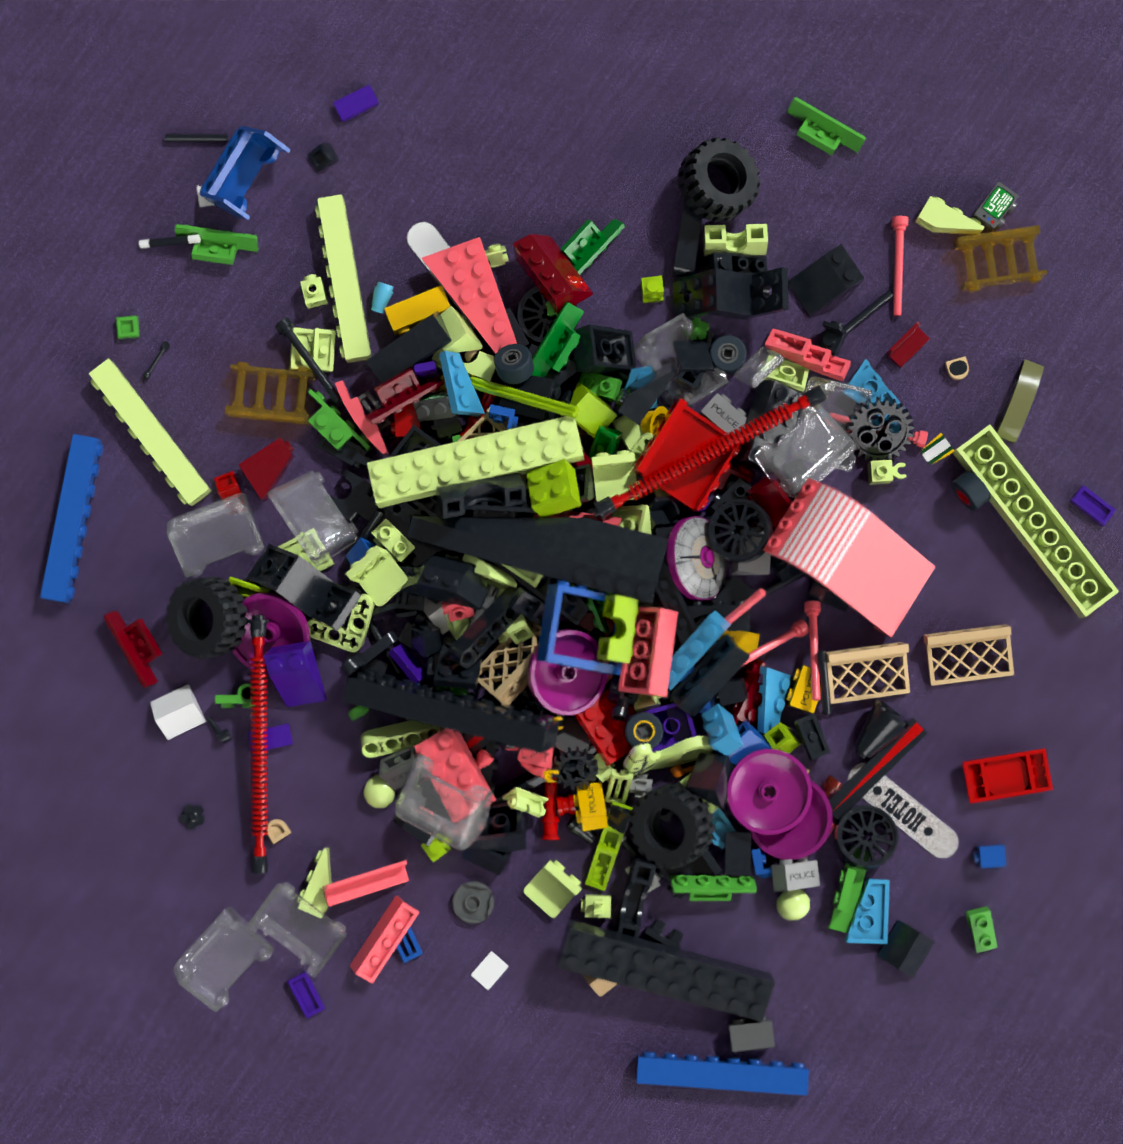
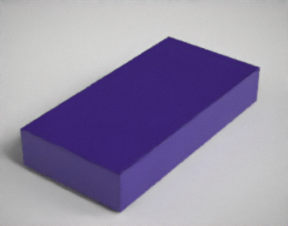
[333,84,379,122]
[414,361,441,381]
[1069,485,1116,527]
[389,643,427,684]
[247,724,294,750]
[287,970,326,1019]

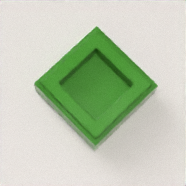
[116,316,140,339]

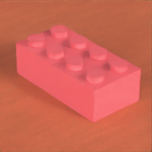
[618,607,678,697]
[414,729,496,822]

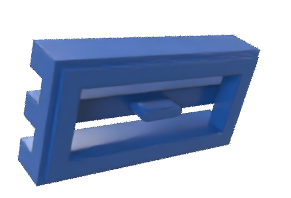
[396,926,423,963]

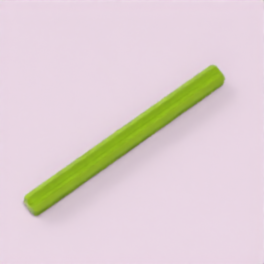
[470,376,579,418]

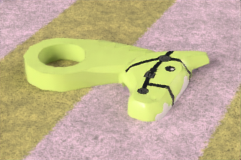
[619,736,714,776]

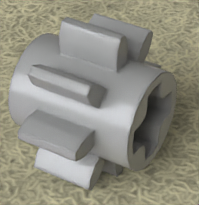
[630,773,652,798]

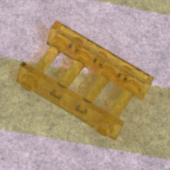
[954,225,1048,292]
[225,362,316,425]

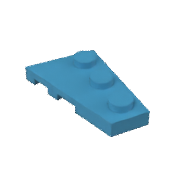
[439,351,485,417]
[842,359,905,427]
[757,666,791,733]
[844,879,890,944]

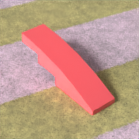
[765,328,851,382]
[335,380,388,456]

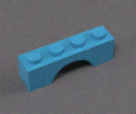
[668,611,731,690]

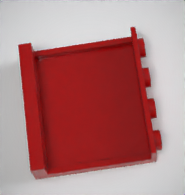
[632,398,741,511]

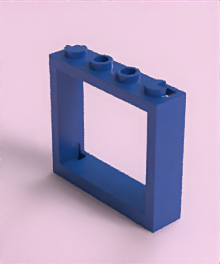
[536,581,625,675]

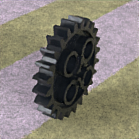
[845,397,915,461]

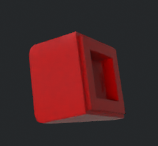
[214,471,242,501]

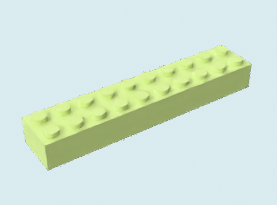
[367,416,584,508]
[952,425,1119,618]

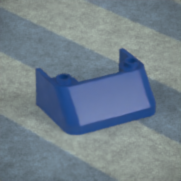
[200,126,291,220]

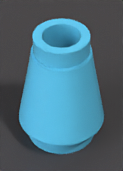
[371,282,394,314]

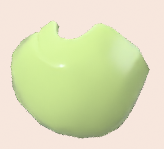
[364,775,396,808]
[776,889,810,921]

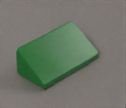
[588,426,623,460]

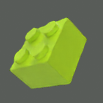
[526,459,581,517]

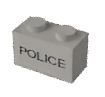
[700,393,747,434]
[771,857,820,891]

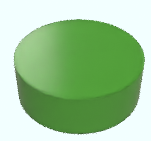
[348,705,369,721]

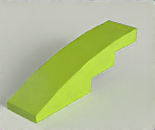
[585,801,633,891]

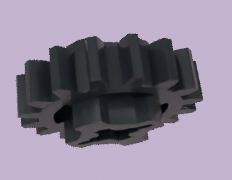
[552,747,598,790]

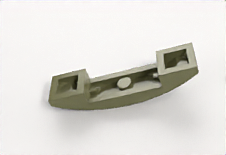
[997,359,1044,444]

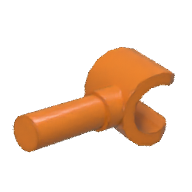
[670,764,694,778]

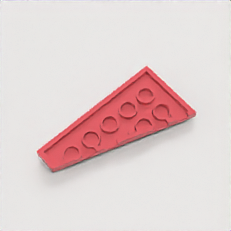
[421,237,517,354]

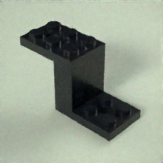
[673,267,789,321]
[246,544,361,631]

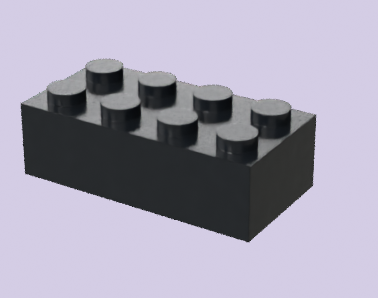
[734,380,803,474]

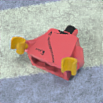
[506,716,563,783]

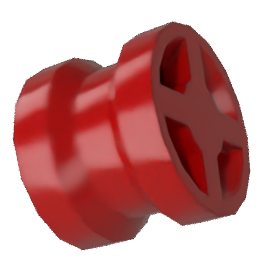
[556,794,576,817]

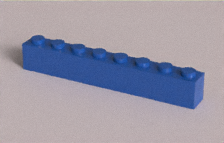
[40,434,104,604]
[636,1051,809,1096]

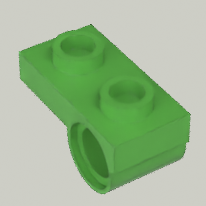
[578,372,622,402]
[215,683,254,708]
[966,906,998,953]

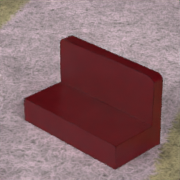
[885,322,930,368]

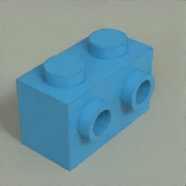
[702,704,743,756]

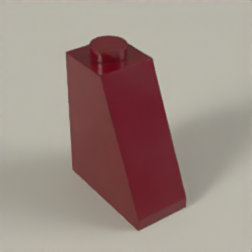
[238,437,294,501]

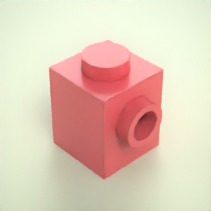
[441,602,475,622]

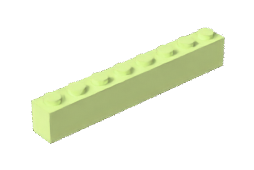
[315,194,372,363]
[89,358,212,506]

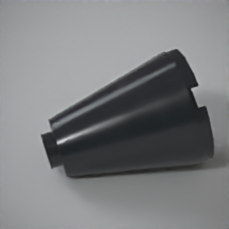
[854,699,910,758]

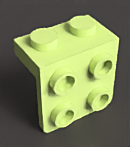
[592,450,638,502]
[346,546,408,607]
[524,860,582,918]

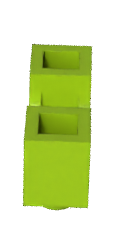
[597,595,638,663]

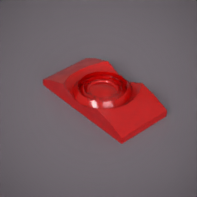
[962,748,1053,804]

